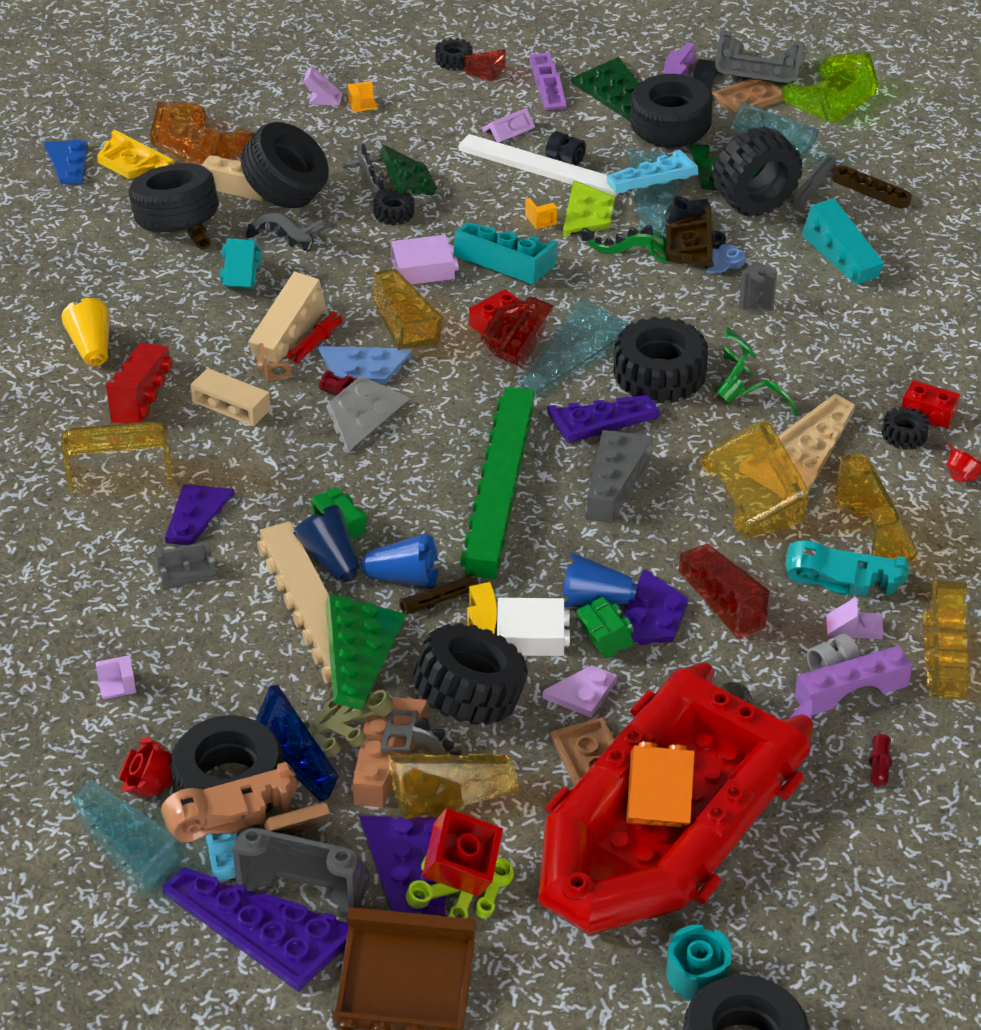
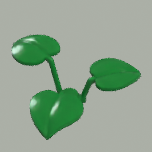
[715,327,798,417]

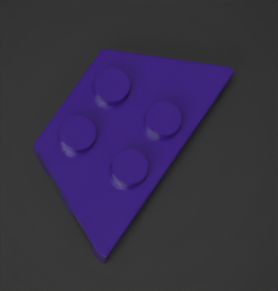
[622,570,689,645]

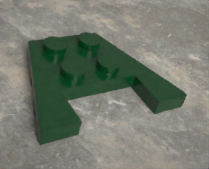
[690,144,767,191]

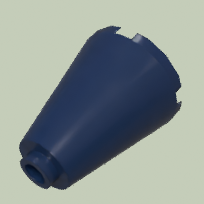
[293,505,360,582]

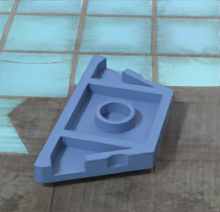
[318,346,412,385]

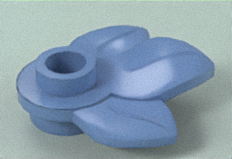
[706,244,746,274]

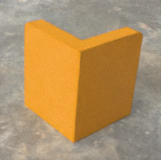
[347,81,377,112]
[525,198,557,230]

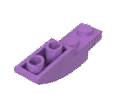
[663,42,696,76]

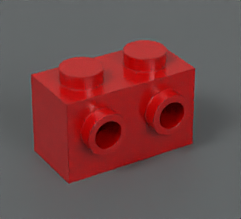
[469,289,524,339]
[902,380,960,429]

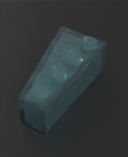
[70,779,185,900]

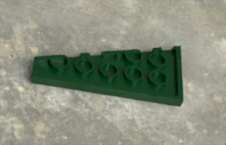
[571,57,639,121]

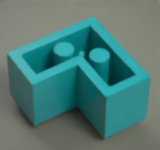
[220,238,263,290]

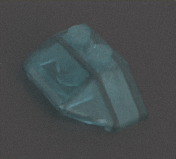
[732,102,819,155]

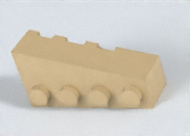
[248,272,327,363]

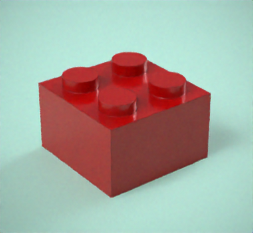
[422,808,503,897]

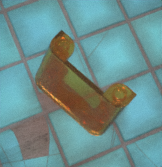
[150,102,255,165]

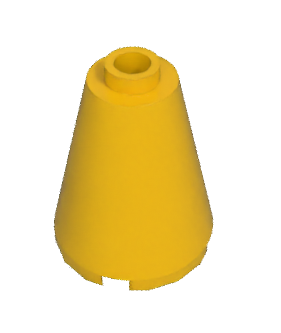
[61,298,110,367]

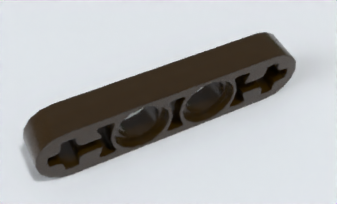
[833,166,912,208]

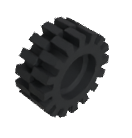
[435,38,473,71]
[373,189,414,225]
[882,406,929,450]

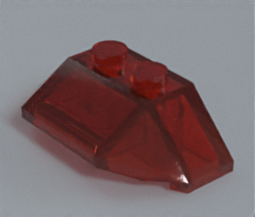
[480,297,554,368]

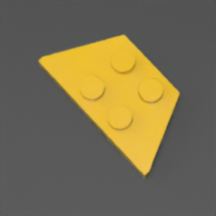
[97,130,174,179]

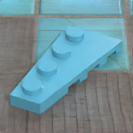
[607,149,698,193]

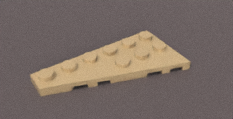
[739,393,855,508]

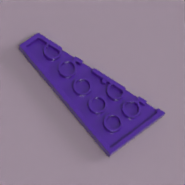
[162,867,349,992]

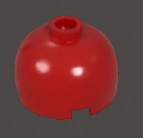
[119,737,172,799]

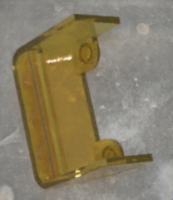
[61,421,173,493]

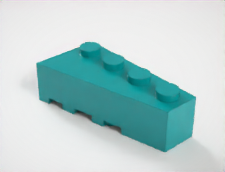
[801,198,884,285]

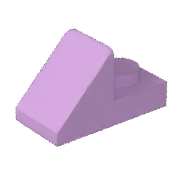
[303,66,343,106]
[826,598,884,639]

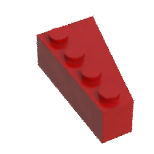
[106,343,173,426]

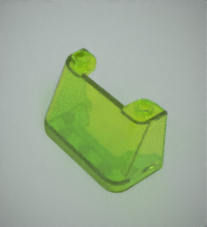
[781,51,879,122]

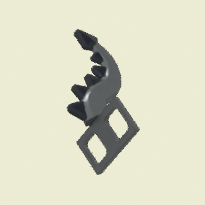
[341,144,384,193]
[246,212,337,251]
[380,710,496,769]

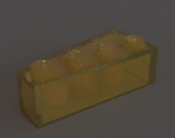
[371,268,444,350]

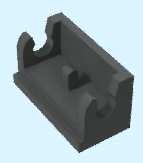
[739,261,778,315]
[156,541,217,590]

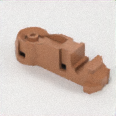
[161,762,297,843]

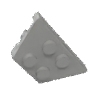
[326,376,409,454]

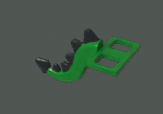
[582,225,669,263]

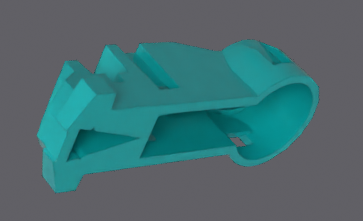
[785,541,910,598]

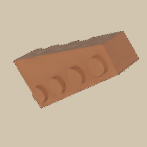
[353,697,428,808]

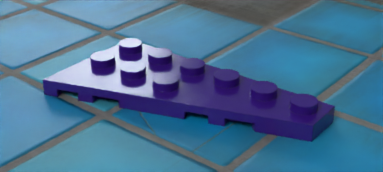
[360,816,446,916]

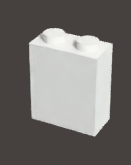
[497,598,570,656]

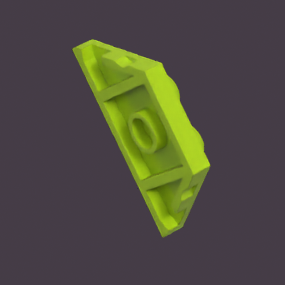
[563,181,615,237]

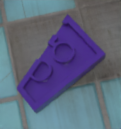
[165,484,235,545]

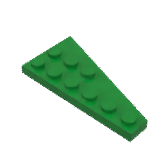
[326,594,407,710]

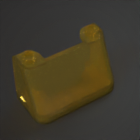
[701,420,809,539]
[834,454,918,565]

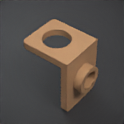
[256,343,293,382]

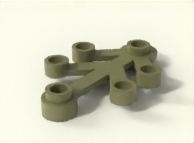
[293,690,393,757]

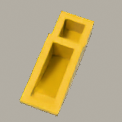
[467,582,497,635]

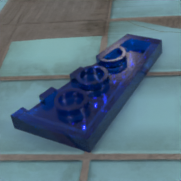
[256,685,339,801]

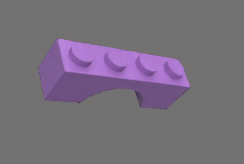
[794,646,912,715]

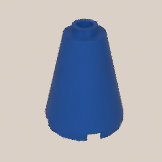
[361,534,438,588]
[562,553,637,607]

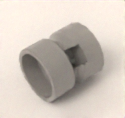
[807,633,860,671]

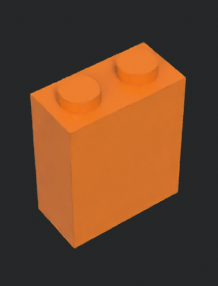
[626,742,694,828]

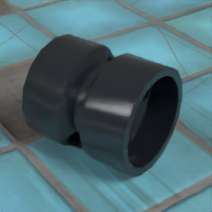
[545,131,586,166]

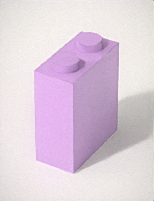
[391,235,458,286]

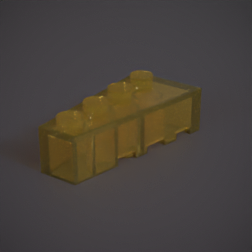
[921,580,969,701]
[387,753,520,820]

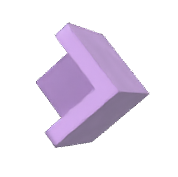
[96,655,136,699]

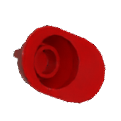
[945,442,981,483]

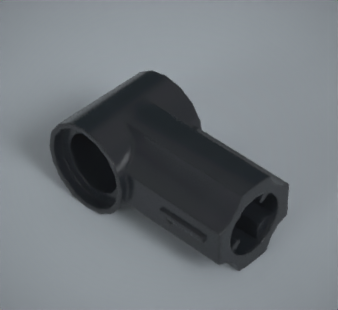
[664,196,710,224]

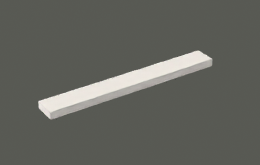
[459,134,619,198]

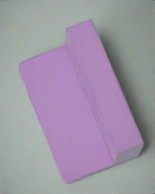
[482,108,535,143]

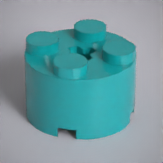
[666,925,732,1001]

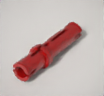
[287,311,342,364]

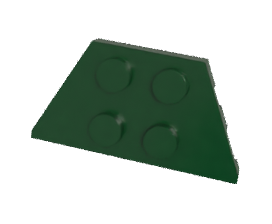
[380,145,437,195]

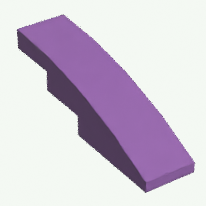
[529,52,567,110]

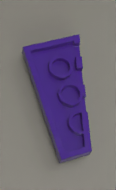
[547,395,659,443]

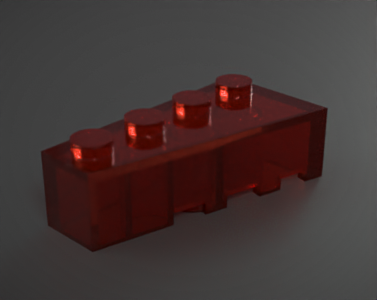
[679,543,770,639]

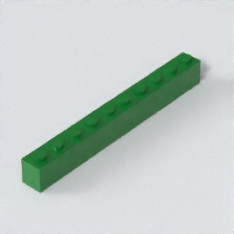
[460,387,534,579]

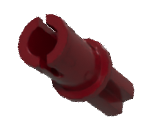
[869,734,892,787]

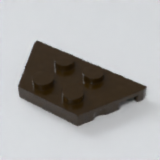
[666,206,714,267]

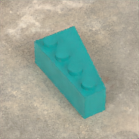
[454,222,558,285]

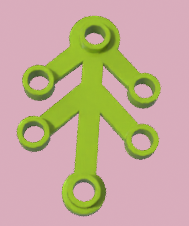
[406,855,514,918]

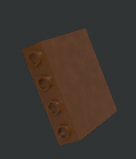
[331,907,476,1030]

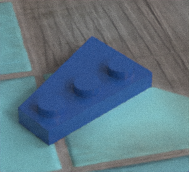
[43,140,88,184]

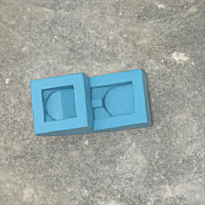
[206,833,237,881]

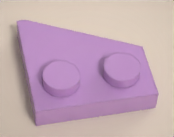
[542,665,617,718]

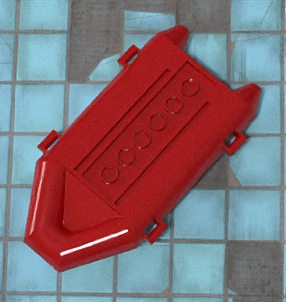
[538,662,813,936]

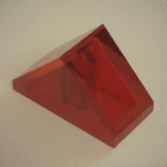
[465,49,506,82]

